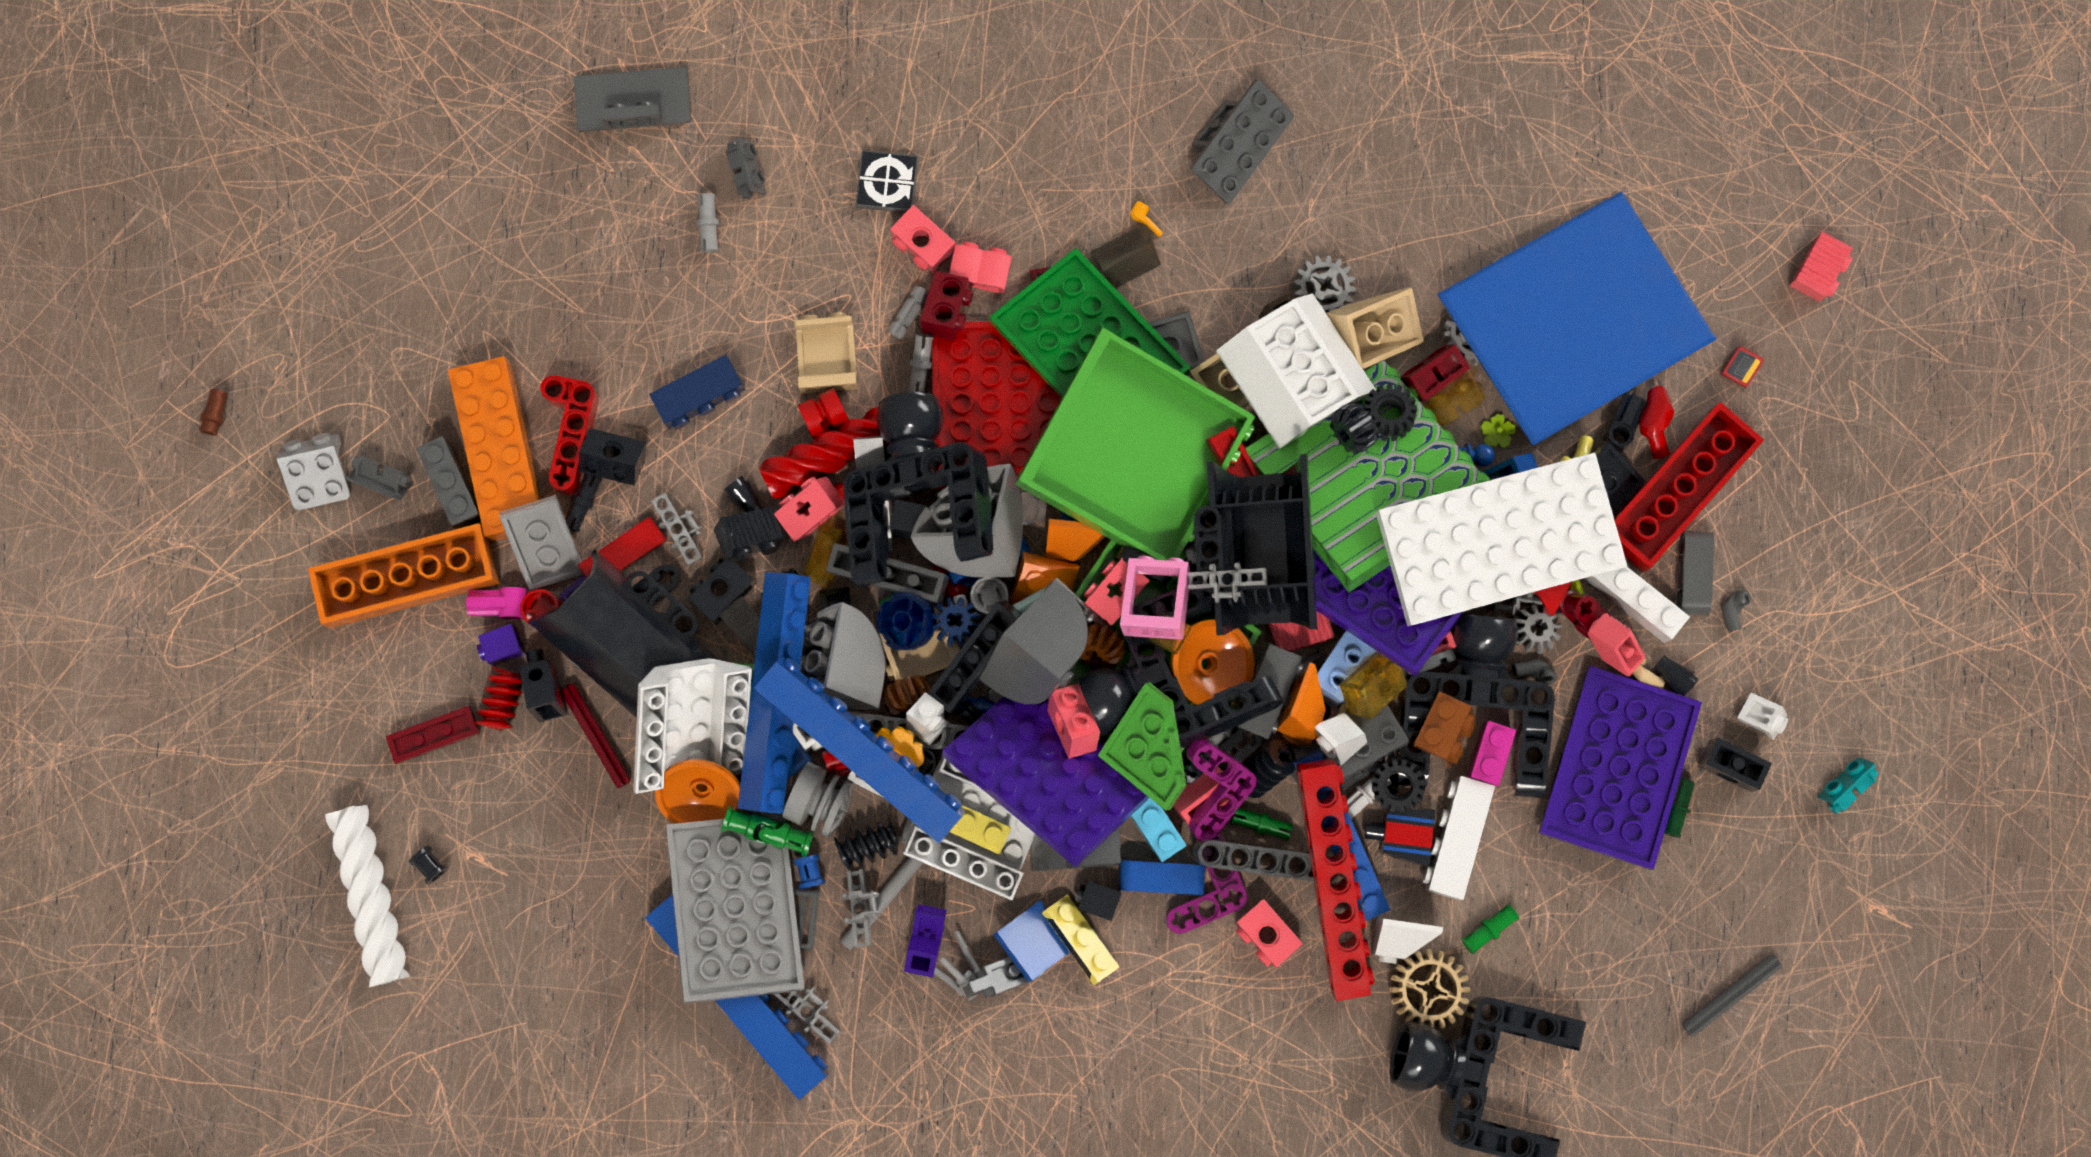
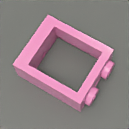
[1120,556,1191,640]

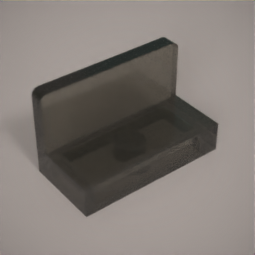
[1090,225,1161,288]

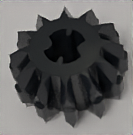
[1330,402,1379,454]

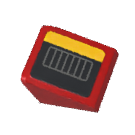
[1721,346,1764,388]

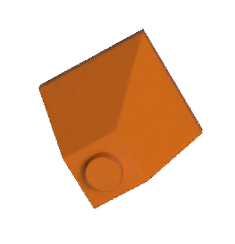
[1046,519,1106,564]
[1009,551,1079,605]
[1277,663,1326,744]

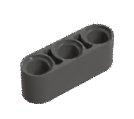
[1677,531,1714,616]

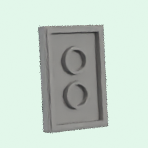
[499,495,583,591]

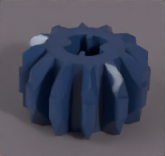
[931,597,980,647]

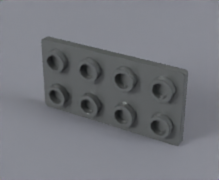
[574,67,691,132]
[1190,80,1294,204]
[1288,694,1409,791]

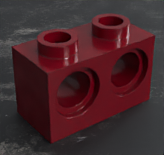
[920,271,973,341]
[1400,344,1470,401]

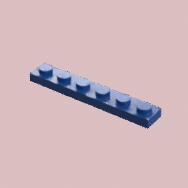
[1292,749,1391,921]

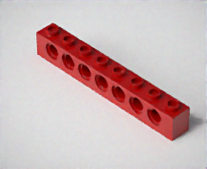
[1296,758,1374,1002]

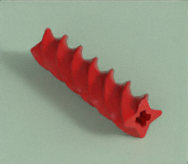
[758,406,890,498]

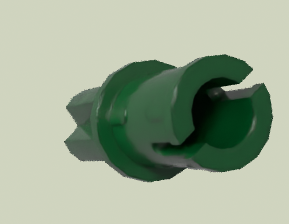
[1664,778,1695,838]

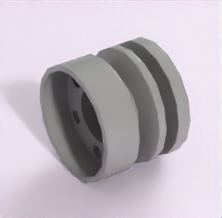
[782,761,855,838]

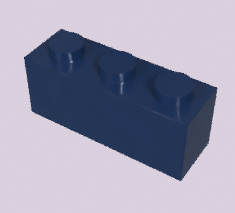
[649,354,745,430]

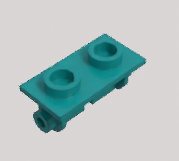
[1817,757,1879,814]

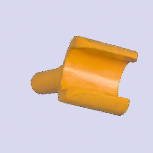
[1130,201,1164,237]

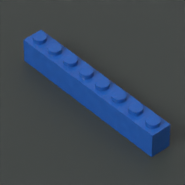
[738,572,811,814]
[754,656,965,843]
[645,895,828,1100]

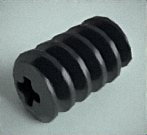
[1239,739,1296,798]
[834,818,899,871]

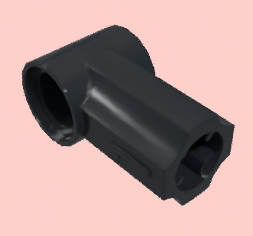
[1603,393,1647,453]

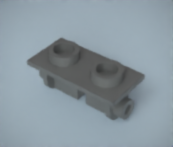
[726,137,766,199]
[346,455,413,501]

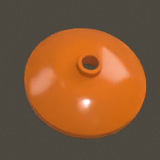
[1171,619,1255,705]
[655,759,742,824]

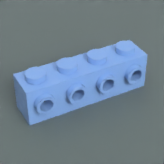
[1317,630,1380,709]

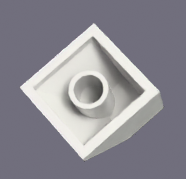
[1372,919,1443,964]

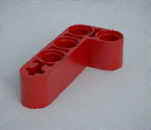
[540,375,599,495]

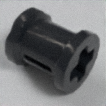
[408,845,448,885]

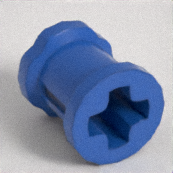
[793,854,826,889]

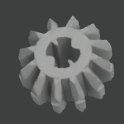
[1513,604,1562,654]

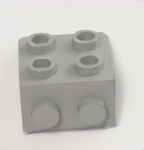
[277,433,351,510]

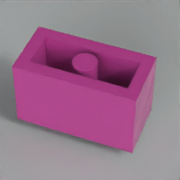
[1466,721,1516,787]

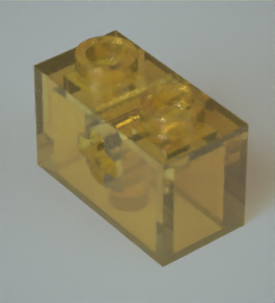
[1340,652,1407,719]

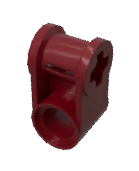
[1558,589,1613,640]

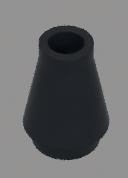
[724,476,764,513]
[1653,655,1699,696]

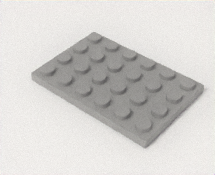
[666,813,804,1004]

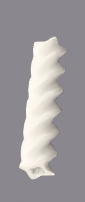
[325,805,410,987]

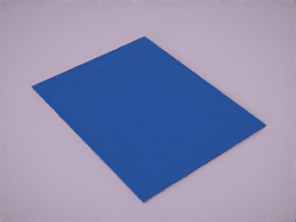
[1437,191,1717,446]

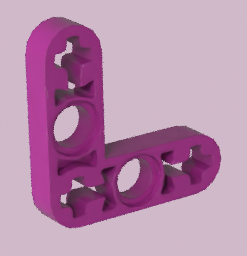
[1187,738,1257,841]
[1166,832,1247,934]

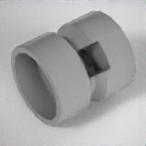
[970,577,1009,618]

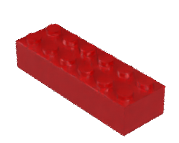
[1614,402,1764,573]

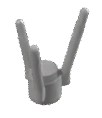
[934,931,980,1001]

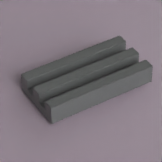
[793,889,820,951]

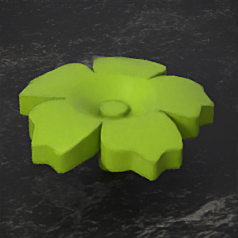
[1480,413,1516,449]

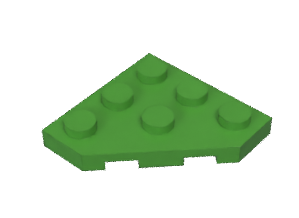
[1098,683,1187,811]

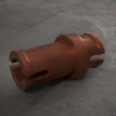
[199,389,228,436]

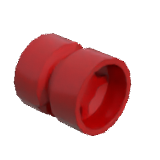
[797,388,849,439]
[520,589,563,627]

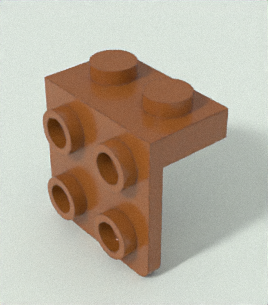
[1414,692,1477,769]

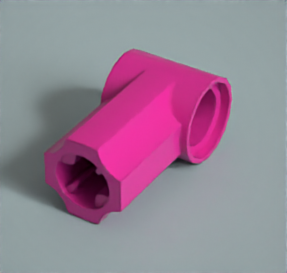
[466,587,526,619]

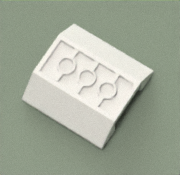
[1216,293,1376,449]
[633,658,752,794]
[903,756,1035,900]

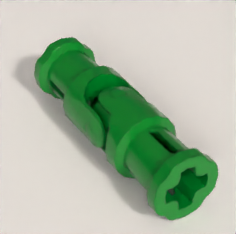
[720,805,814,857]

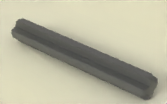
[1682,955,1782,1036]

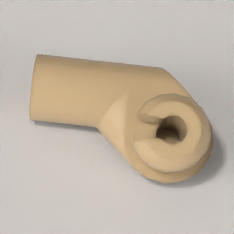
[1632,658,1665,689]

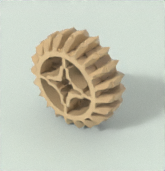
[1389,949,1470,1029]

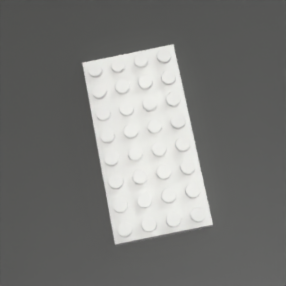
[1375,453,1627,626]

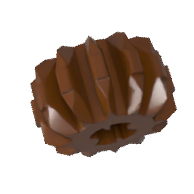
[1080,621,1126,669]
[883,675,931,718]

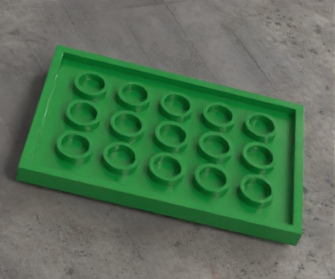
[989,248,1191,398]

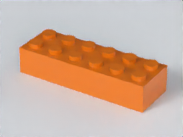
[448,356,541,542]
[308,523,500,629]

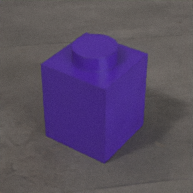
[477,624,526,666]

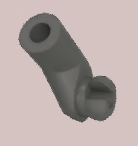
[1722,590,1751,632]
[1512,659,1557,685]

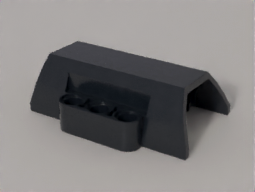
[1194,454,1318,636]
[528,549,719,718]

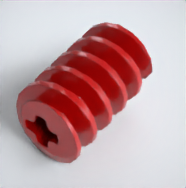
[474,667,523,731]

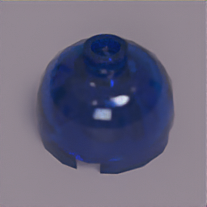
[877,592,937,651]

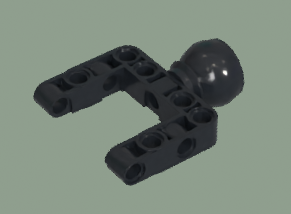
[844,392,994,587]
[1076,575,1283,748]
[1396,614,1555,799]
[1389,996,1586,1157]

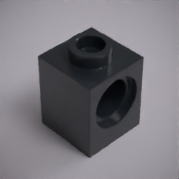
[1074,880,1122,921]

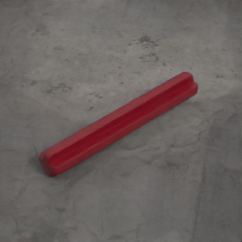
[561,683,631,788]

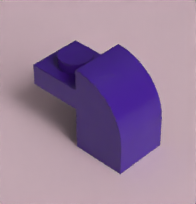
[904,904,947,978]

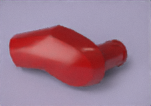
[1639,386,1675,459]

